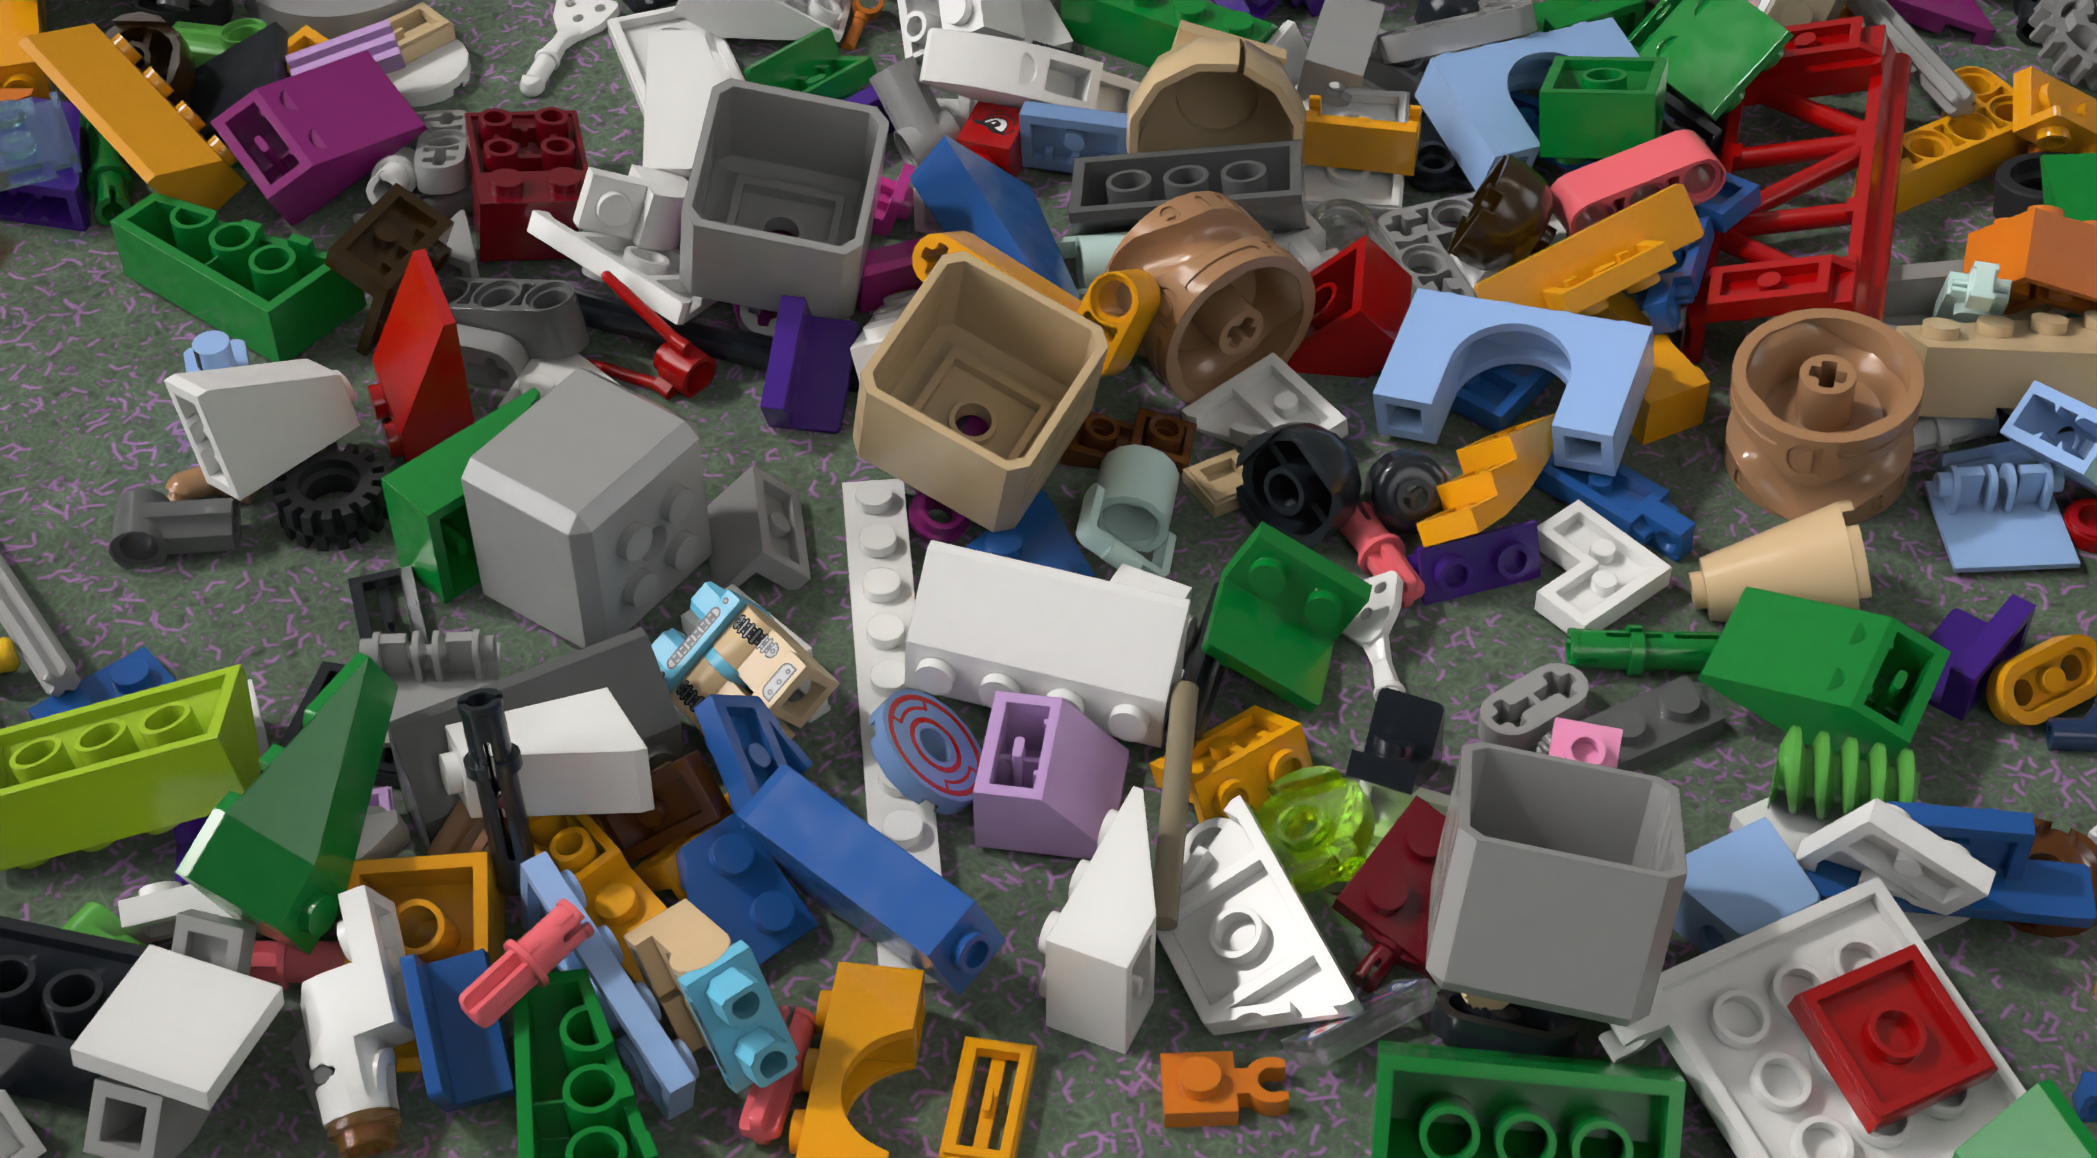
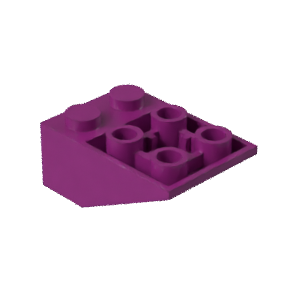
[210,50,428,226]

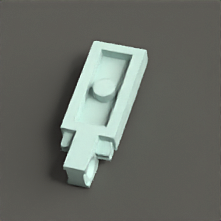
[1932,261,2012,323]

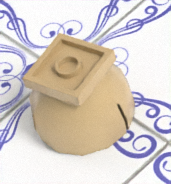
[1126,20,1306,157]

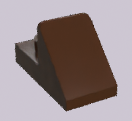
[588,749,732,864]

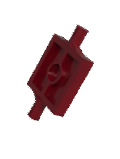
[1332,795,1446,995]

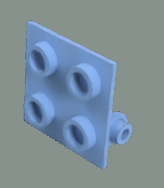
[1923,462,2081,573]

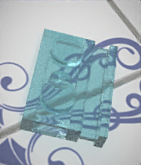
[0,91,83,191]

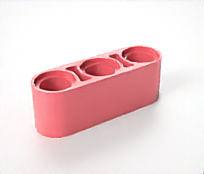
[1550,129,1726,236]

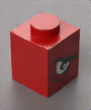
[956,101,1023,178]

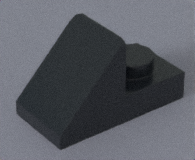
[1345,688,1445,795]

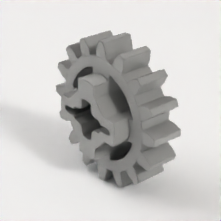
[2028,0,2097,91]

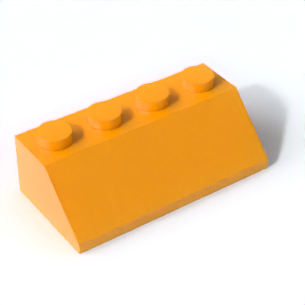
[17,23,247,211]

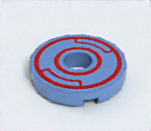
[869,689,982,815]

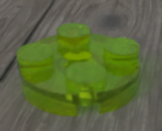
[1250,766,1376,894]

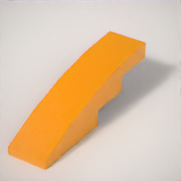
[1416,413,1556,548]

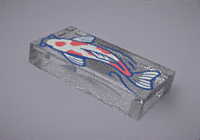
[1280,979,1440,1067]

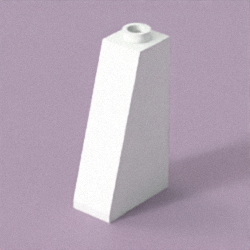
[643,30,723,181]

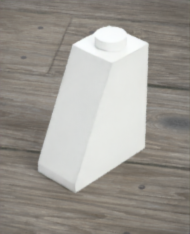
[164,358,360,501]
[439,687,655,818]

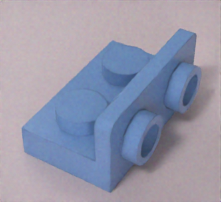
[1019,101,1128,173]

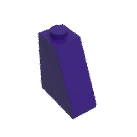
[0,97,91,232]

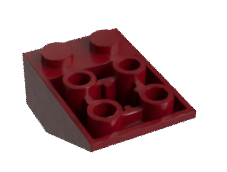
[465,107,588,262]

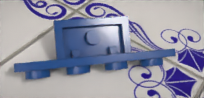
[1803,801,2097,928]

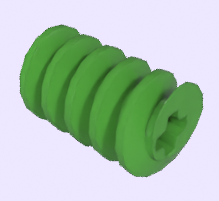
[1767,725,1921,820]

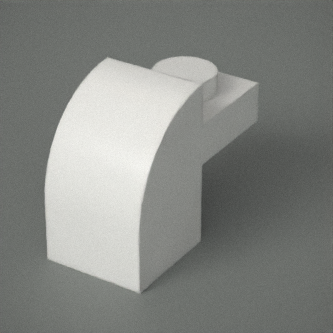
[573,164,689,251]

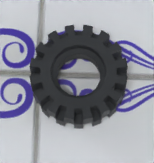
[272,442,389,552]

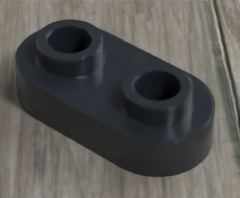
[1430,989,1579,1058]

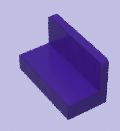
[760,295,859,434]
[1928,594,2036,721]

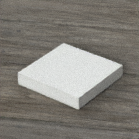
[70,944,284,1111]

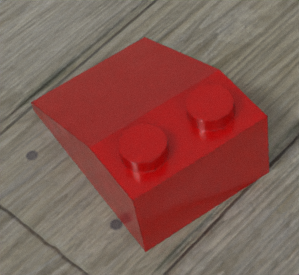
[367,248,474,464]

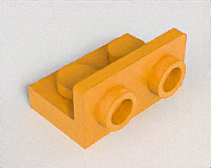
[2013,66,2097,154]
[1149,705,1316,824]

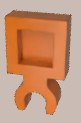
[1160,1051,1290,1128]

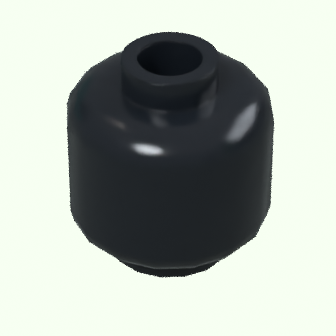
[1364,449,1449,534]

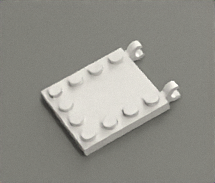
[1598,876,2027,1158]

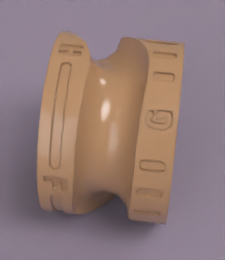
[1105,191,1316,404]
[1724,308,1925,525]

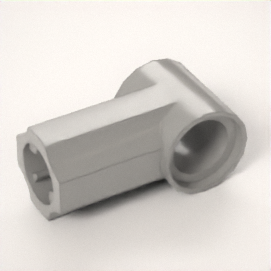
[869,56,961,169]

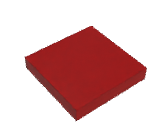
[1787,944,1998,1134]

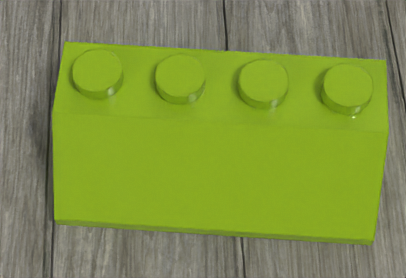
[0,664,261,872]

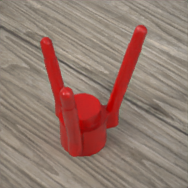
[587,271,717,400]

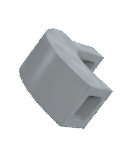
[243,0,424,40]
[83,909,257,1158]

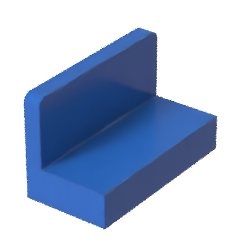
[400,949,516,1112]

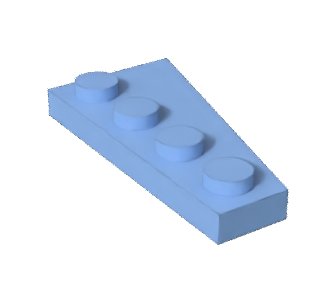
[520,851,699,1121]

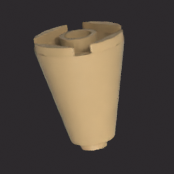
[1688,500,1872,622]

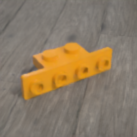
[1474,184,1704,316]

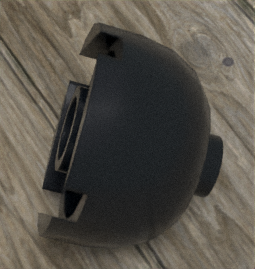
[1236,422,1362,548]

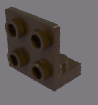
[324,183,454,356]

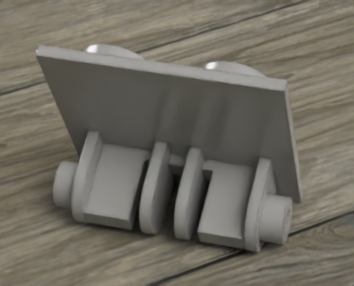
[359,629,502,748]

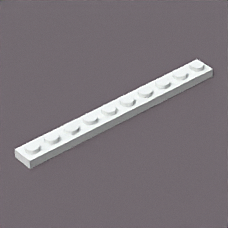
[842,479,942,983]

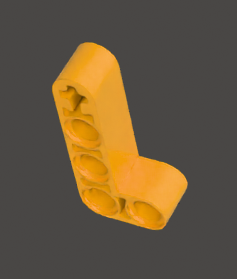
[1851,66,2030,215]
[912,231,1161,378]

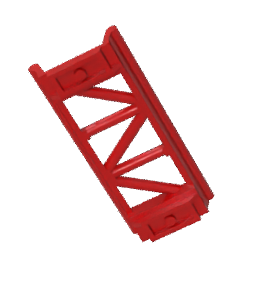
[1679,16,1912,364]

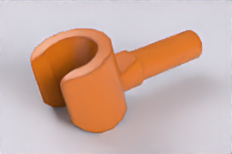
[842,0,885,51]

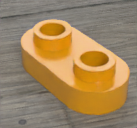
[1986,634,2097,726]

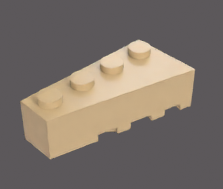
[1896,310,2097,419]

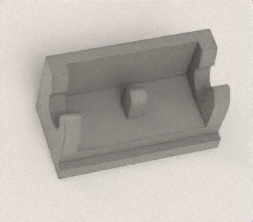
[1297,0,1386,107]

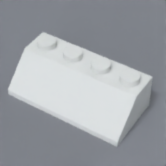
[904,540,1191,748]

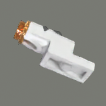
[290,885,416,1158]

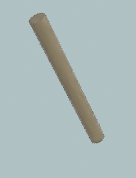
[1153,681,1199,931]

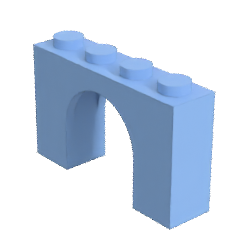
[1414,17,1675,191]
[1373,288,1654,476]

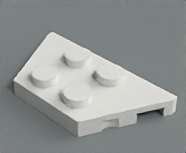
[527,210,717,325]
[1156,795,1364,1035]

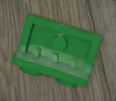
[744,27,877,100]

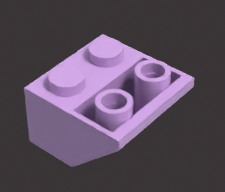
[973,691,1129,859]

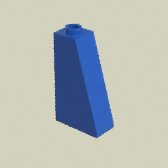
[910,135,1081,300]
[736,763,1007,996]

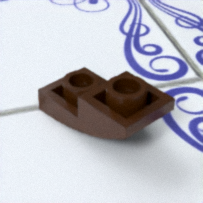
[1060,407,1197,474]

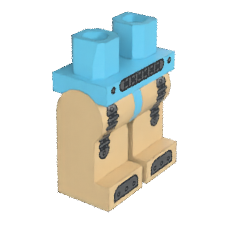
[651,581,840,740]
[623,898,799,1094]

